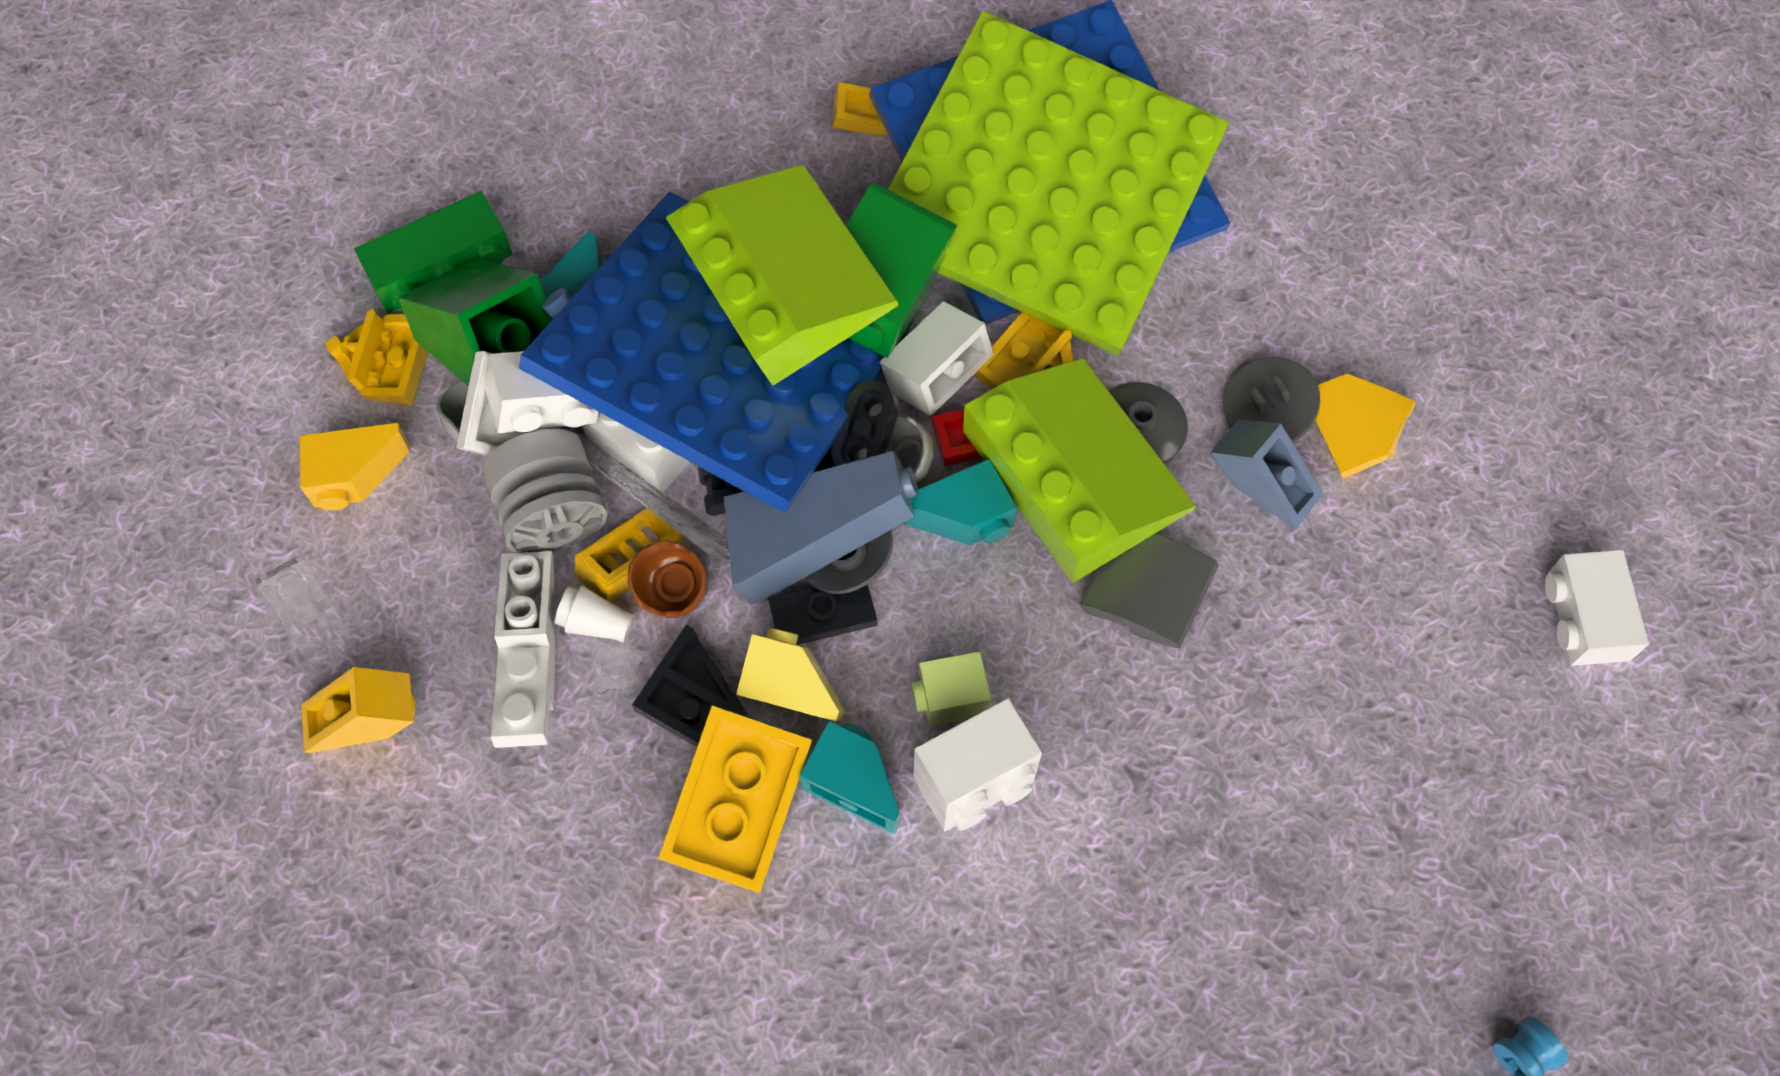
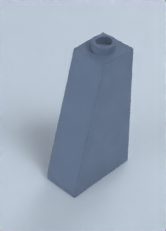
[724,451,918,605]

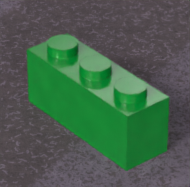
[354,191,513,313]

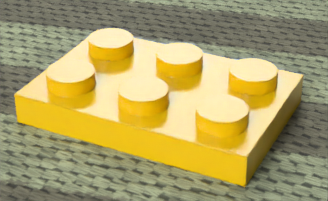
[658,706,812,893]

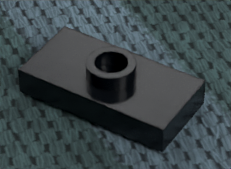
[768,584,877,645]

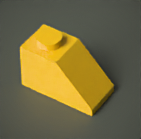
[300,423,410,510]
[301,667,416,753]

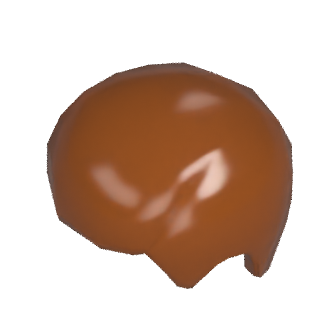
[627,540,709,619]

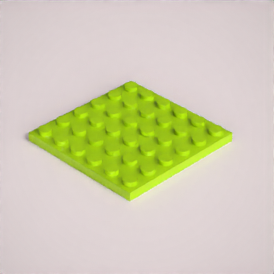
[888,11,1230,357]

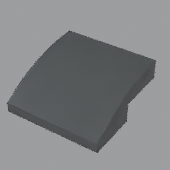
[1080,533,1219,649]

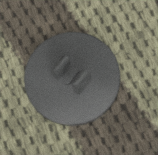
[1223,357,1320,442]

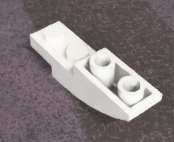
[491,551,556,748]

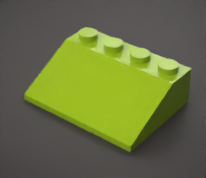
[666,164,899,386]
[963,358,1196,584]

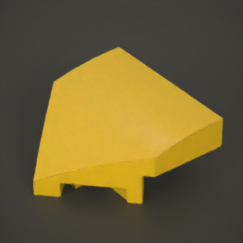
[324,308,428,405]
[973,312,1073,389]
[1315,374,1416,478]

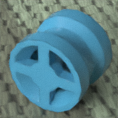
[1493,1016,1569,1076]

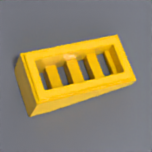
[575,505,683,603]

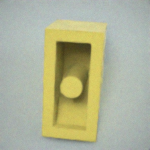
[736,627,845,722]

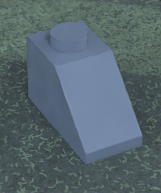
[1211,419,1324,528]

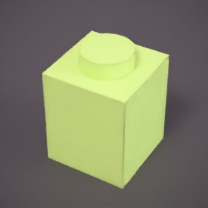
[911,652,991,726]

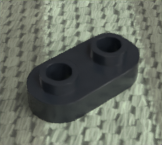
[831,380,899,466]

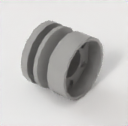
[482,429,608,553]

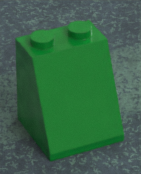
[846,181,957,358]
[398,258,553,386]

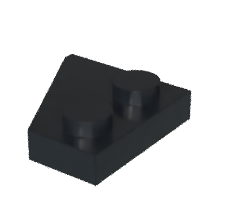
[632,625,748,747]

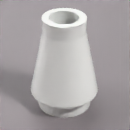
[554,586,634,643]

